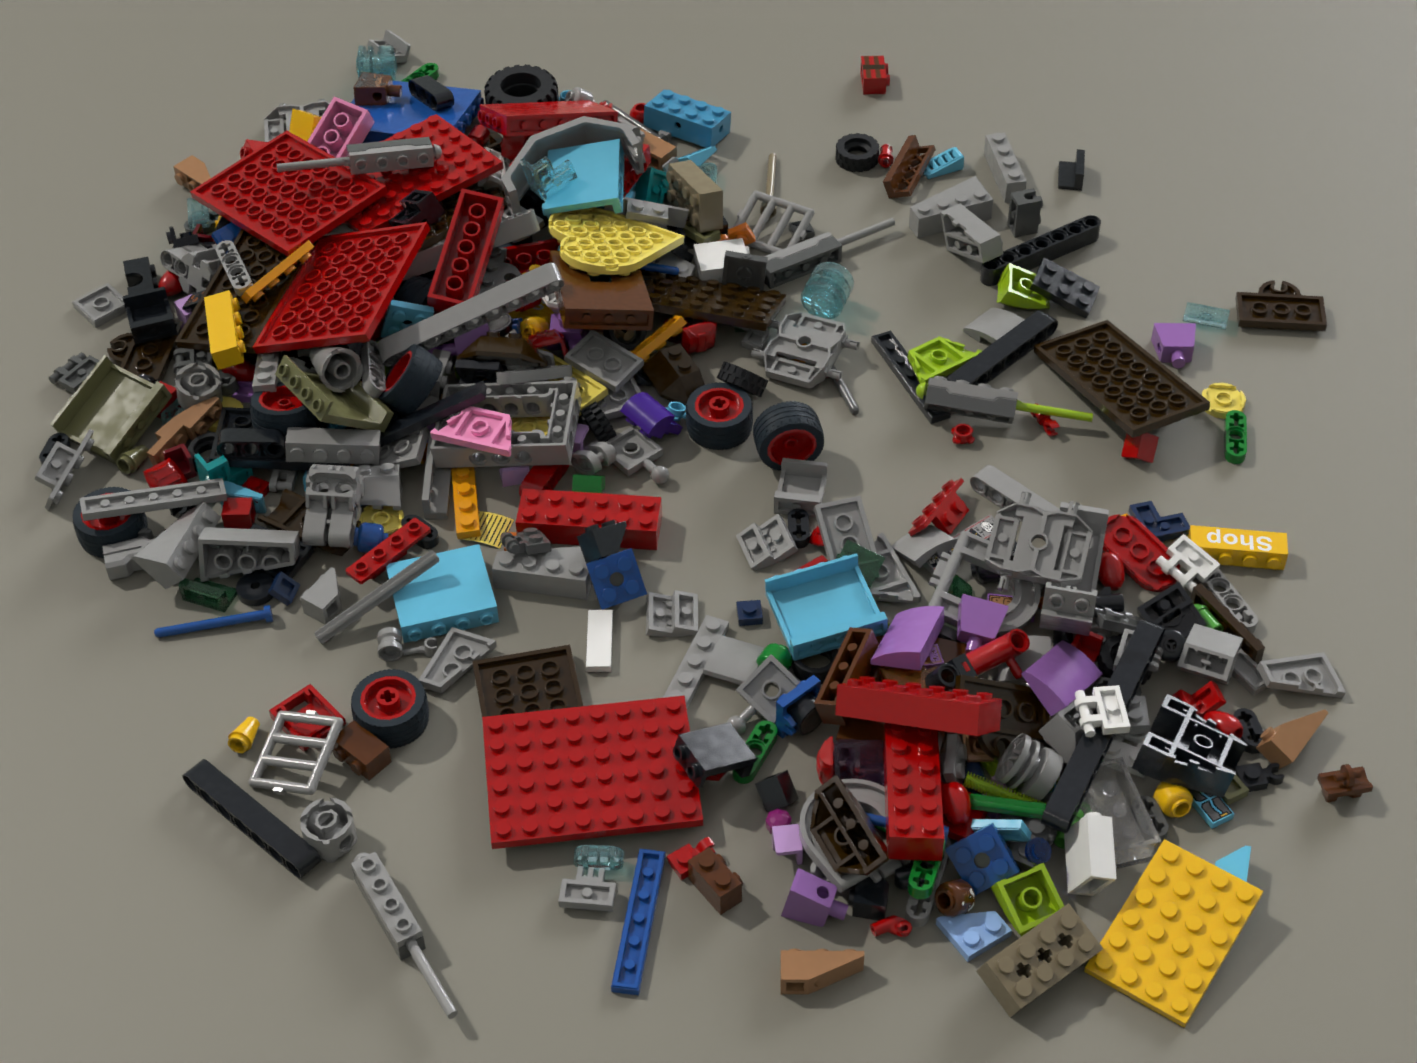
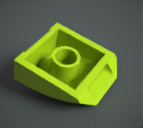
[997,263,1050,310]
[991,863,1064,937]

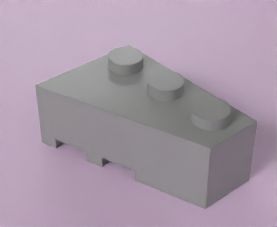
[940,203,1003,263]

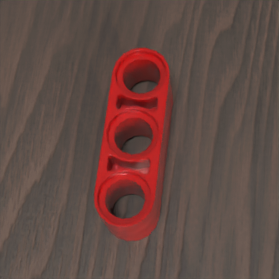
[519,465,569,496]

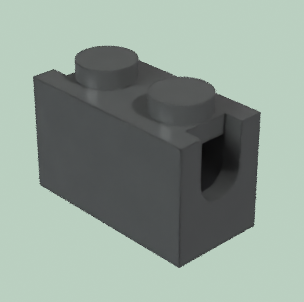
[1007,188,1043,237]

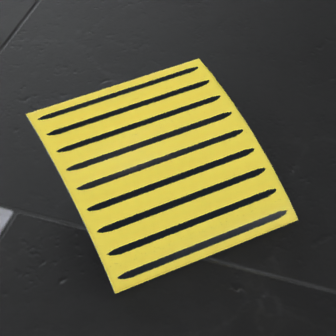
[459,511,514,549]

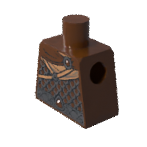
[353,72,402,106]

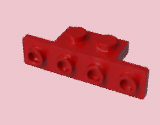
[908,478,969,536]
[346,518,431,584]

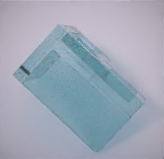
[520,156,577,201]

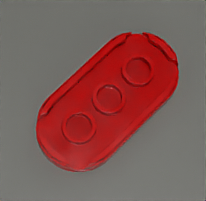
[1103,514,1180,592]

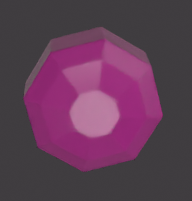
[766,809,792,834]

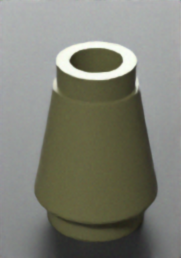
[116,445,149,474]

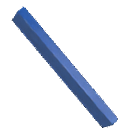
[611,849,666,996]

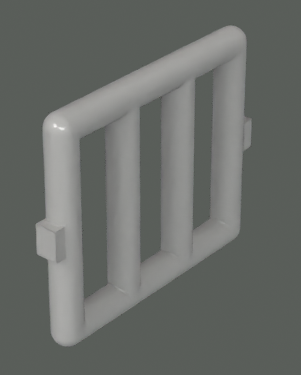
[733,191,815,254]
[248,710,344,795]

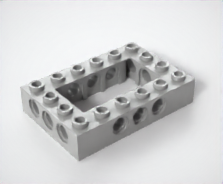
[430,380,582,468]

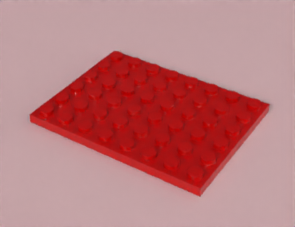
[344,114,504,232]
[190,130,388,257]
[252,222,430,354]
[482,695,703,849]

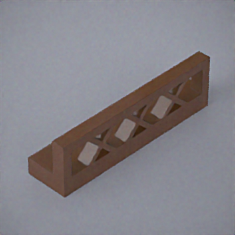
[883,135,936,198]

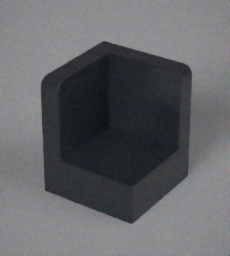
[755,770,798,812]

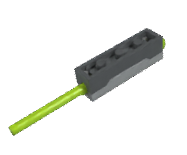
[916,376,1093,424]

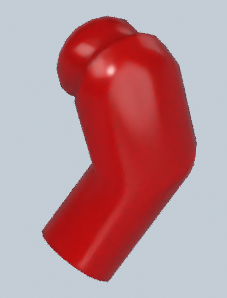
[870,915,912,937]

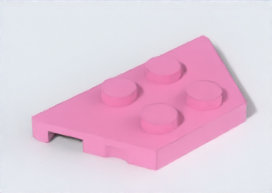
[430,406,512,457]

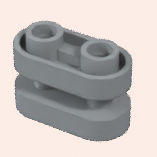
[571,441,617,475]

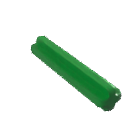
[969,793,1046,819]

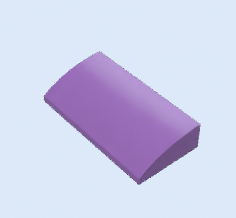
[871,606,944,670]
[1021,640,1102,716]

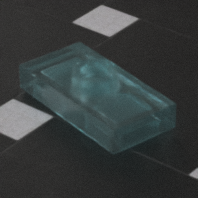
[187,198,210,229]
[1183,302,1230,330]

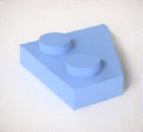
[936,911,1012,962]

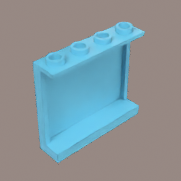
[542,139,625,220]
[386,544,499,643]
[765,553,888,661]

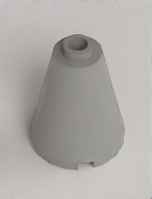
[309,346,363,393]

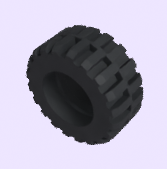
[484,64,559,104]

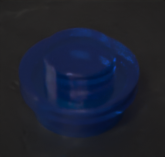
[1025,837,1052,865]

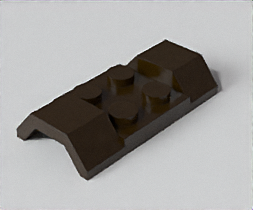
[257,489,361,556]

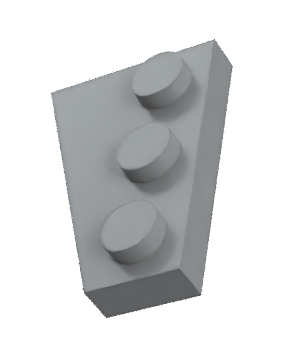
[419,627,497,693]
[1257,652,1346,698]

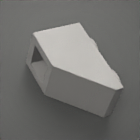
[300,567,342,624]

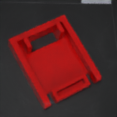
[269,684,346,752]

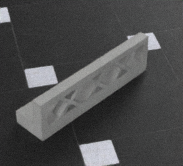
[422,434,452,519]

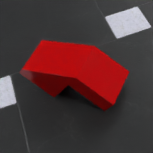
[1161,681,1226,718]

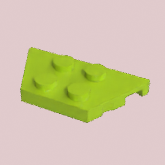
[907,336,982,383]

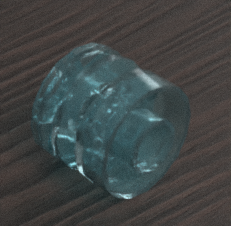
[356,45,397,81]
[801,262,854,319]

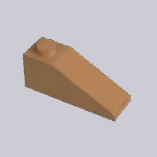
[1256,709,1328,770]

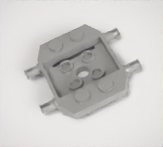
[264,99,330,142]
[751,312,860,389]
[985,491,1093,592]

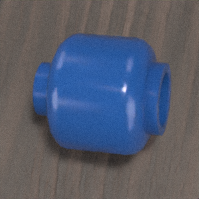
[353,522,389,553]

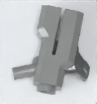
[103,528,154,580]

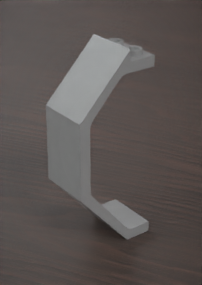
[501,116,646,215]
[1039,502,1109,636]

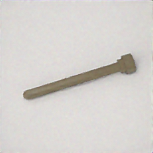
[760,153,777,218]

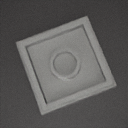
[72,283,126,328]

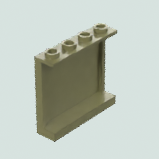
[50,355,172,464]
[275,355,394,432]

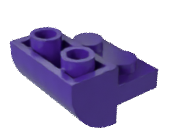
[620,392,683,438]

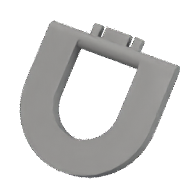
[928,531,1040,638]
[799,779,911,893]

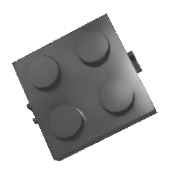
[722,250,768,291]

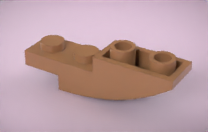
[147,397,223,466]

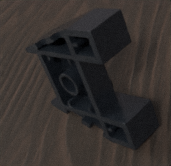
[1132,694,1247,798]

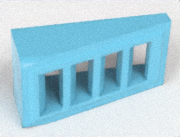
[678,146,717,167]
[923,147,964,179]
[220,480,267,513]

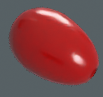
[158,270,183,296]
[221,358,255,382]
[1098,552,1125,591]
[1203,711,1243,739]
[941,782,971,826]

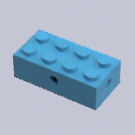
[644,89,731,148]

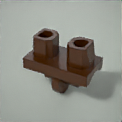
[1317,764,1373,802]

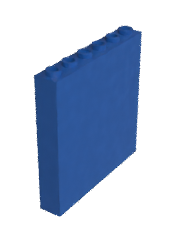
[351,80,484,143]

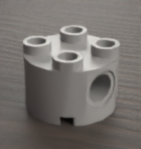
[175,363,223,410]
[300,798,358,862]

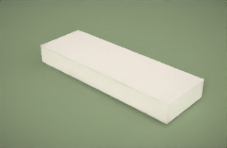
[586,610,613,672]

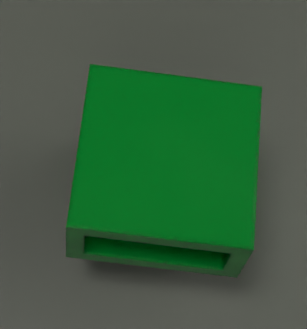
[572,474,605,493]

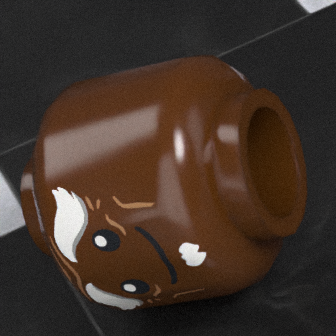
[934,879,975,917]

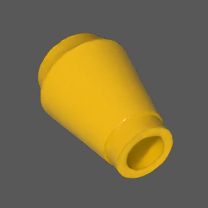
[228,717,260,753]

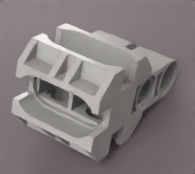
[160,243,226,294]
[302,464,364,548]

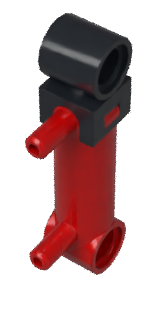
[925,629,1030,691]

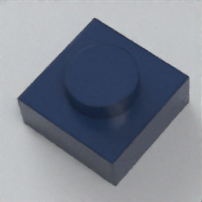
[268,571,300,606]
[736,600,763,626]

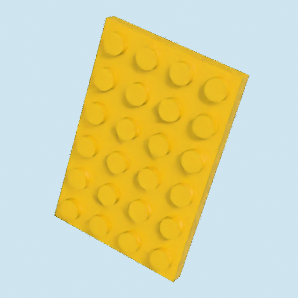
[1084,839,1263,1028]

